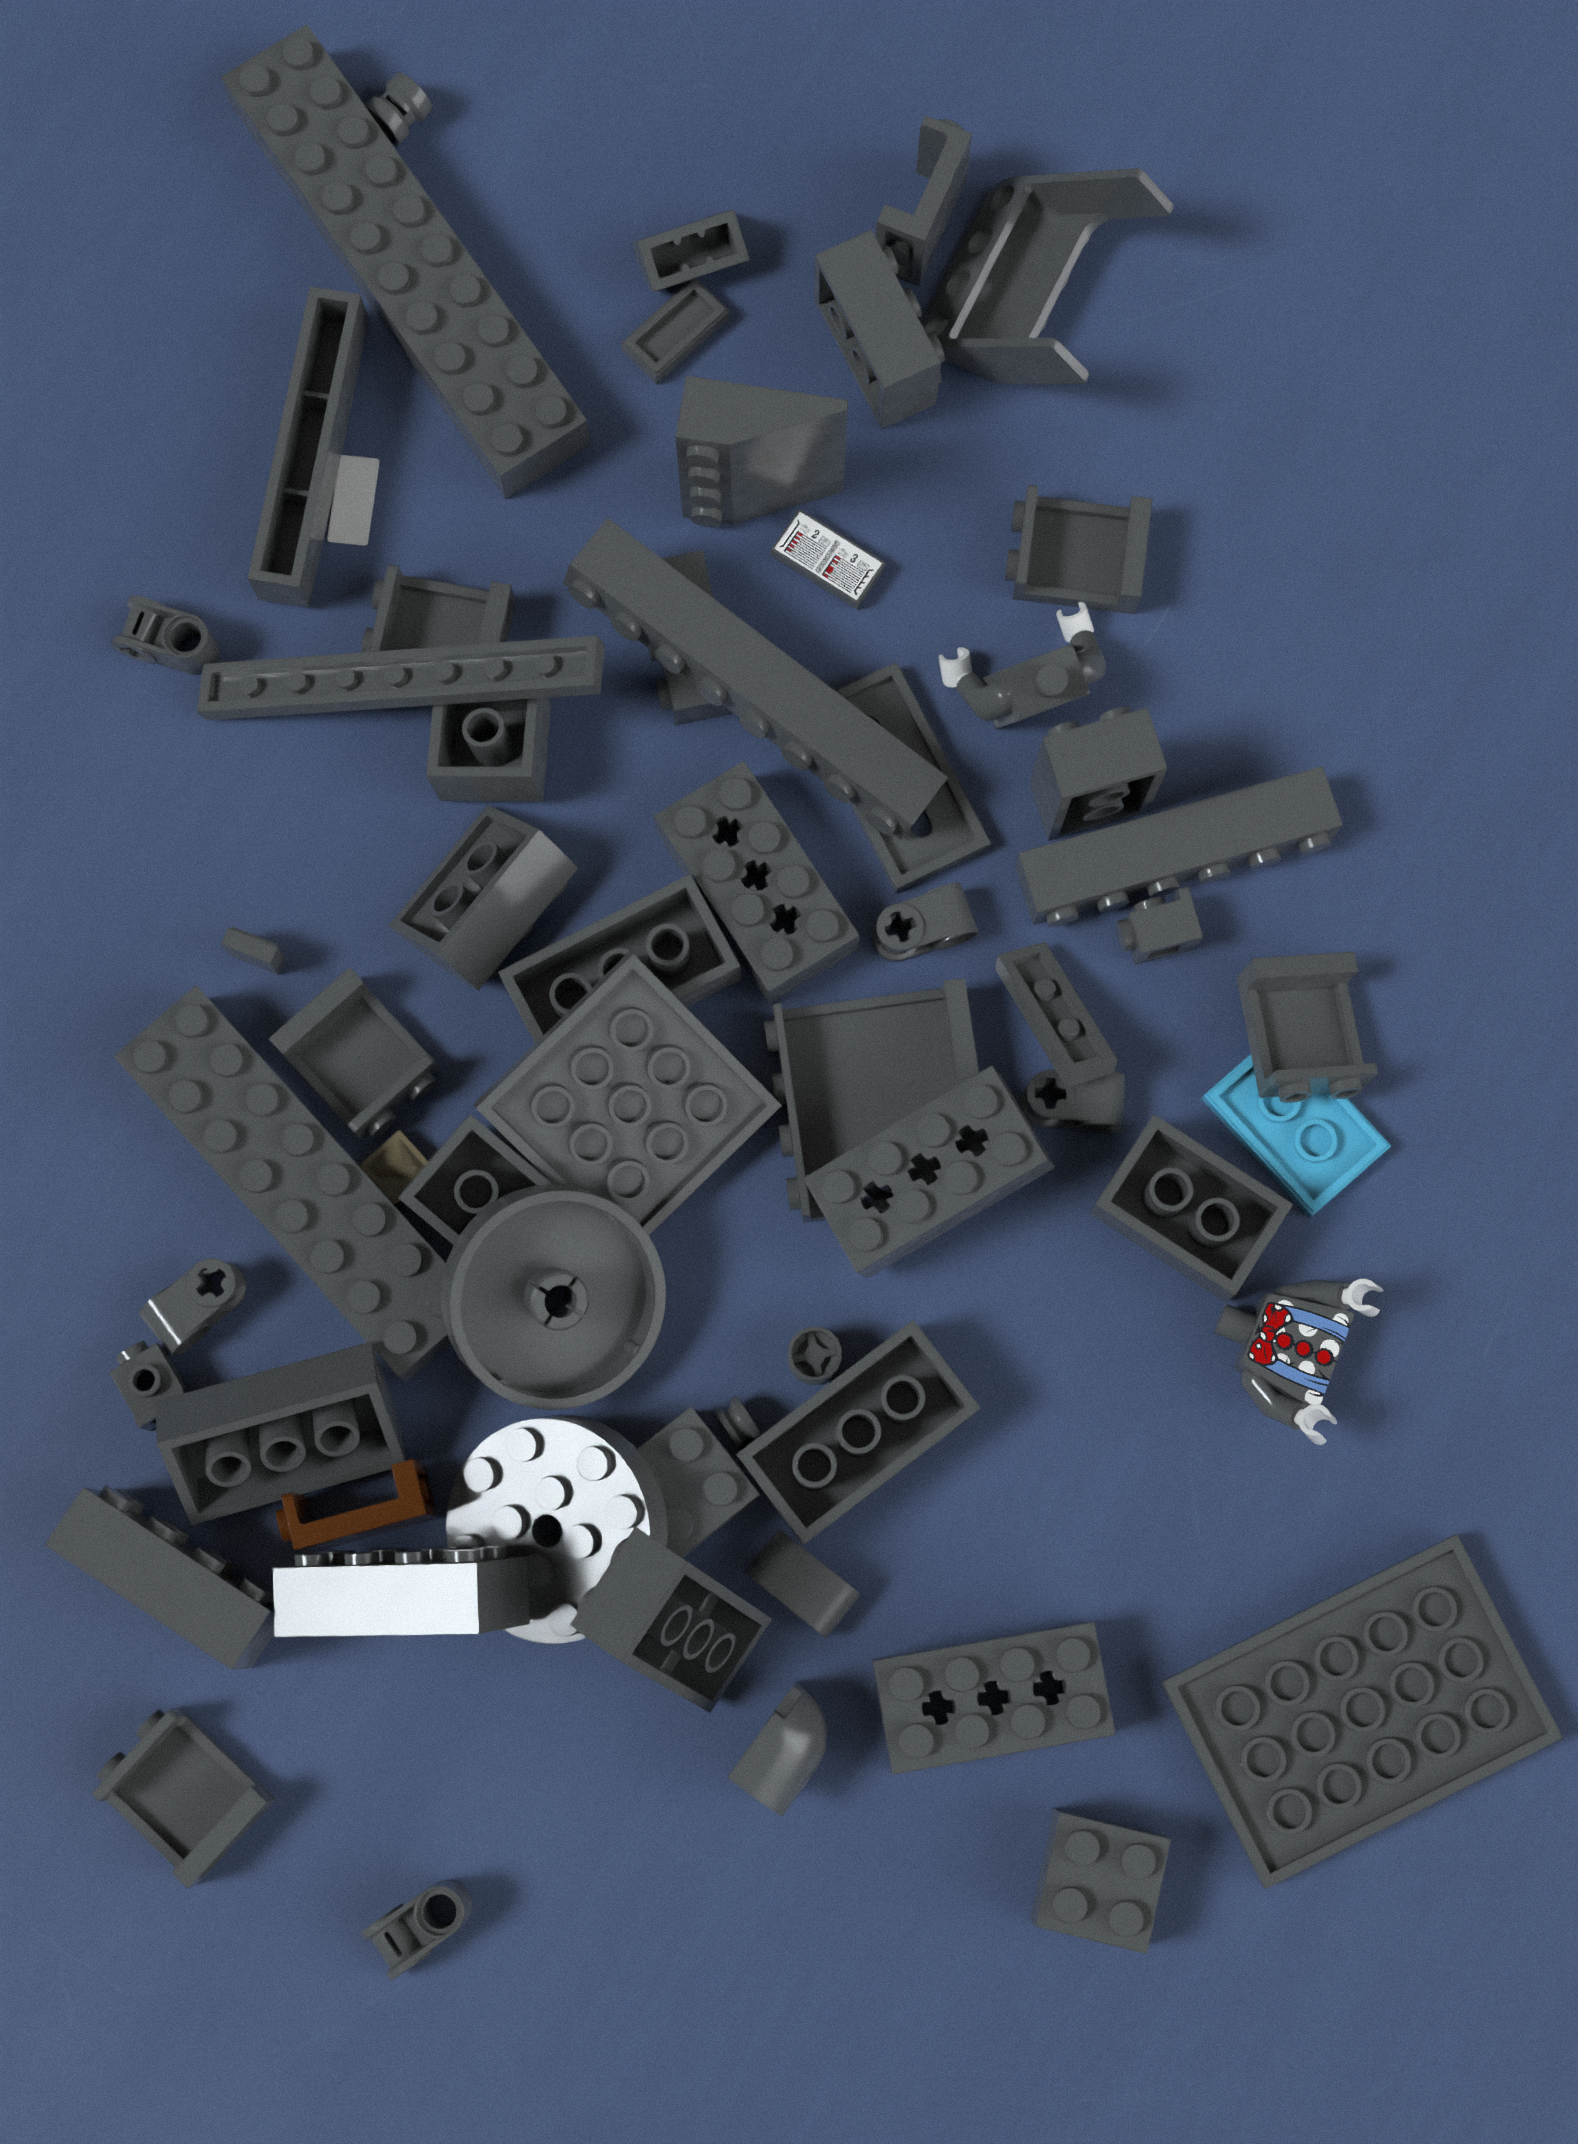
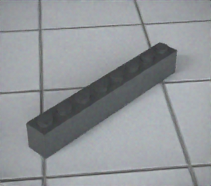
[563,518,948,840]

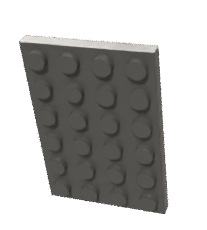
[1160,1534,1563,1889]

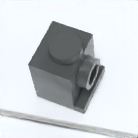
[1116,887,1203,965]
[109,1341,191,1431]

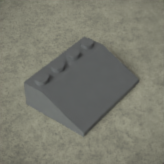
[675,376,848,527]

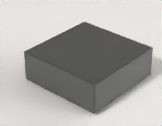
[221,926,286,975]

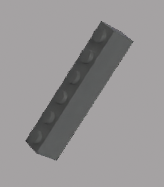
[248,286,369,608]
[1015,766,1343,927]

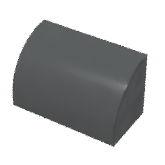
[631,209,750,292]

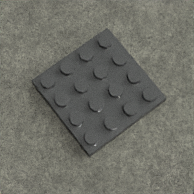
[474,951,782,1236]

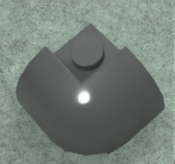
[727,1682,827,1816]

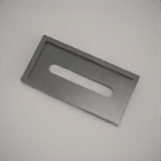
[836,662,991,894]

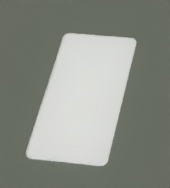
[327,455,380,546]

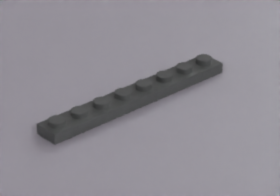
[197,635,605,720]

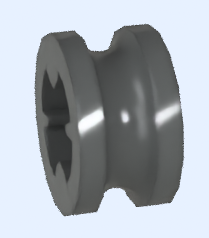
[713,1396,762,1451]

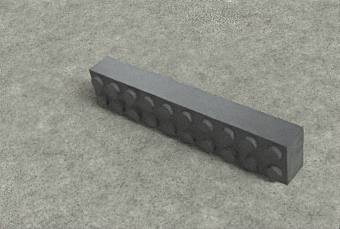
[221,24,591,499]

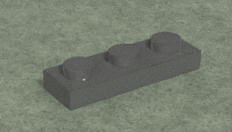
[995,942,1118,1087]

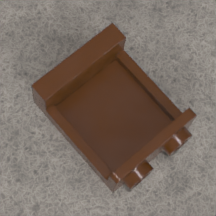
[276,1459,439,1553]

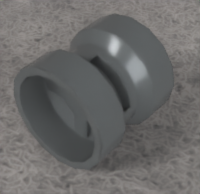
[365,72,433,146]
[788,1327,842,1385]

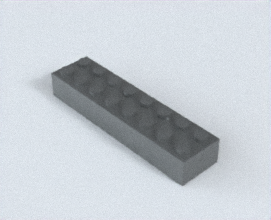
[113,985,451,1383]

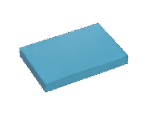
[1201,1054,1391,1218]

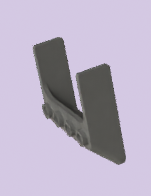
[921,168,1174,384]

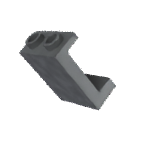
[876,116,972,287]
[1005,485,1153,615]
[361,564,516,652]
[1236,952,1378,1103]
[269,967,441,1141]
[92,1708,276,1889]

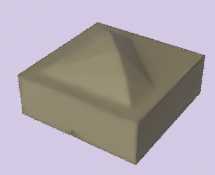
[359,1130,427,1207]

